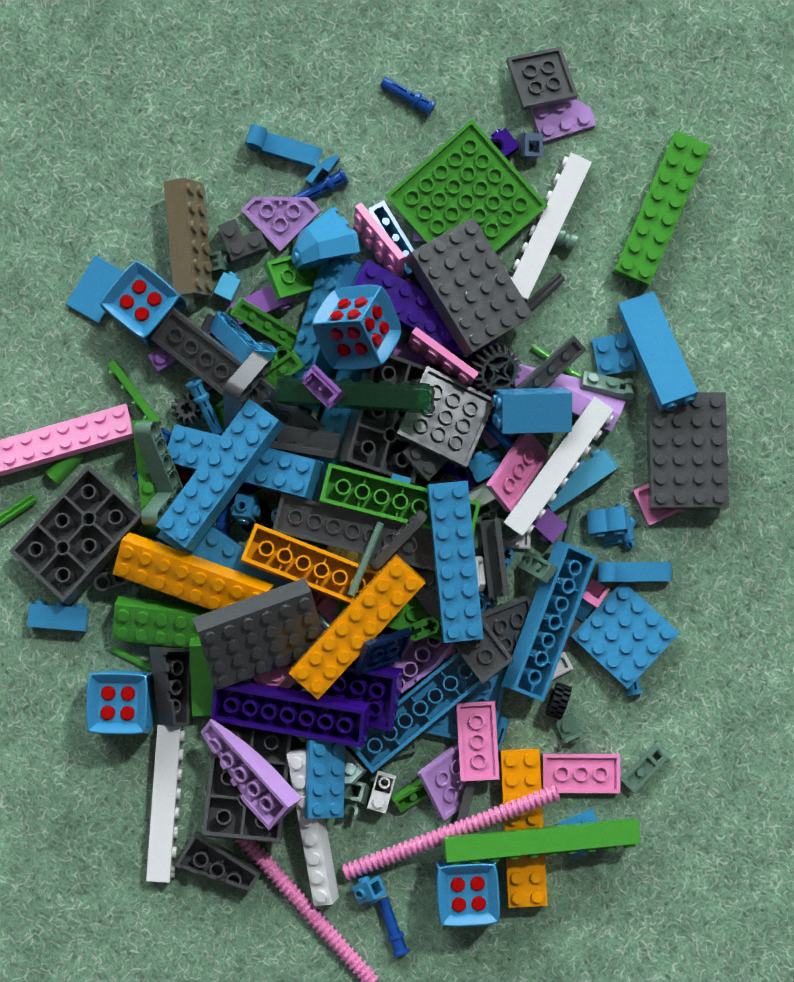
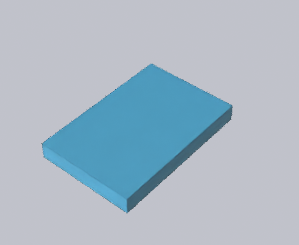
[66,255,123,324]

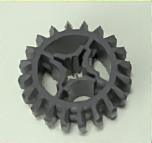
[471,344,522,395]

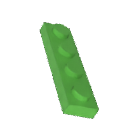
[230,297,299,351]
[108,360,161,424]

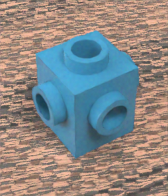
[231,493,260,525]
[352,875,386,905]

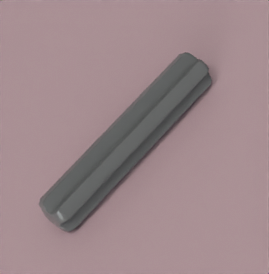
[526,273,565,311]

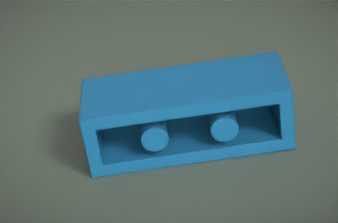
[27,600,90,631]

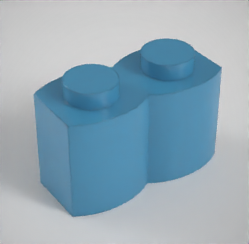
[587,506,629,538]

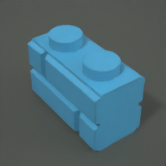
[468,448,502,482]

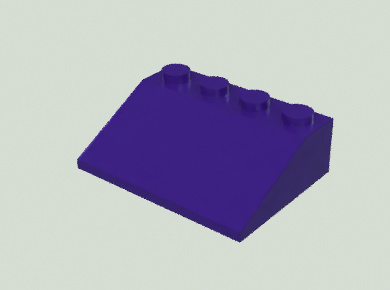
[324,660,403,731]

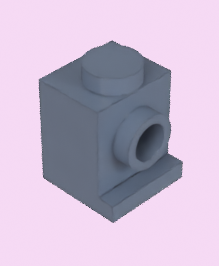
[518,133,543,161]

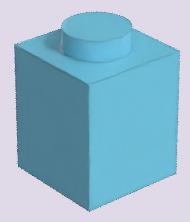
[213,271,242,303]

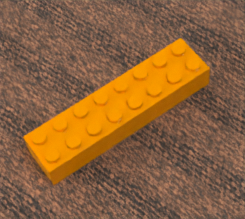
[240,523,378,605]
[113,532,274,610]
[289,554,425,699]
[500,748,548,908]

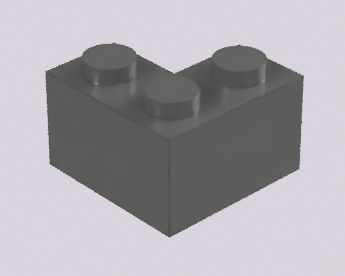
[218,219,269,264]

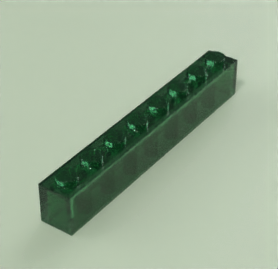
[275,375,435,414]

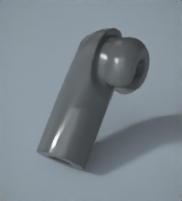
[201,313,215,339]

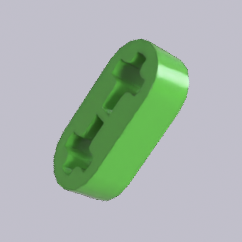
[407,616,441,641]

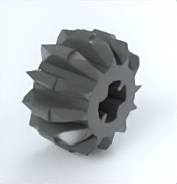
[171,393,203,426]

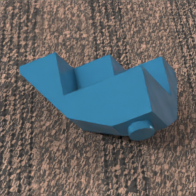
[291,207,360,270]

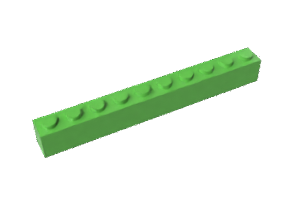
[442,818,641,865]

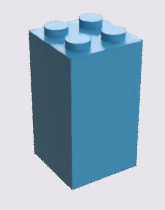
[492,387,572,434]

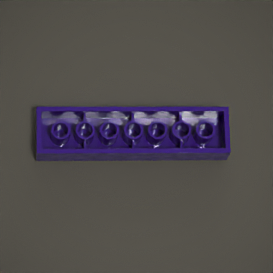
[351,259,498,367]
[211,680,371,748]

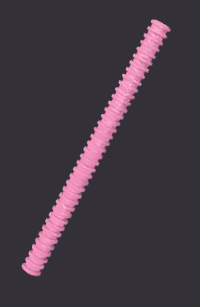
[342,785,560,880]
[235,840,378,982]

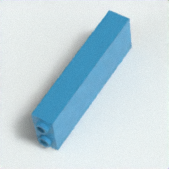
[616,291,698,411]

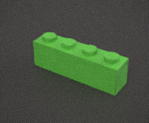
[189,638,214,716]

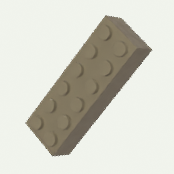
[164,178,214,299]

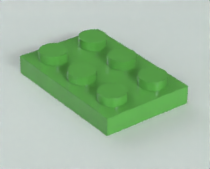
[263,256,319,300]

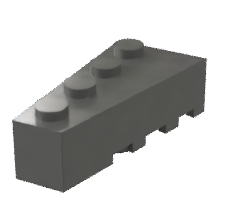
[149,647,191,726]
[174,830,262,891]

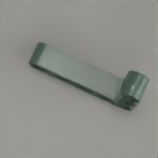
[134,421,183,525]

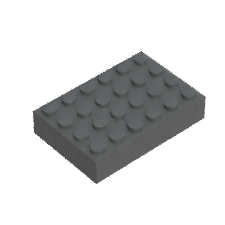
[405,217,534,357]
[337,354,444,484]
[646,392,729,510]
[10,465,143,605]
[192,578,323,690]
[202,721,293,844]

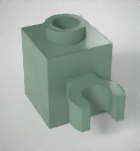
[344,781,372,818]

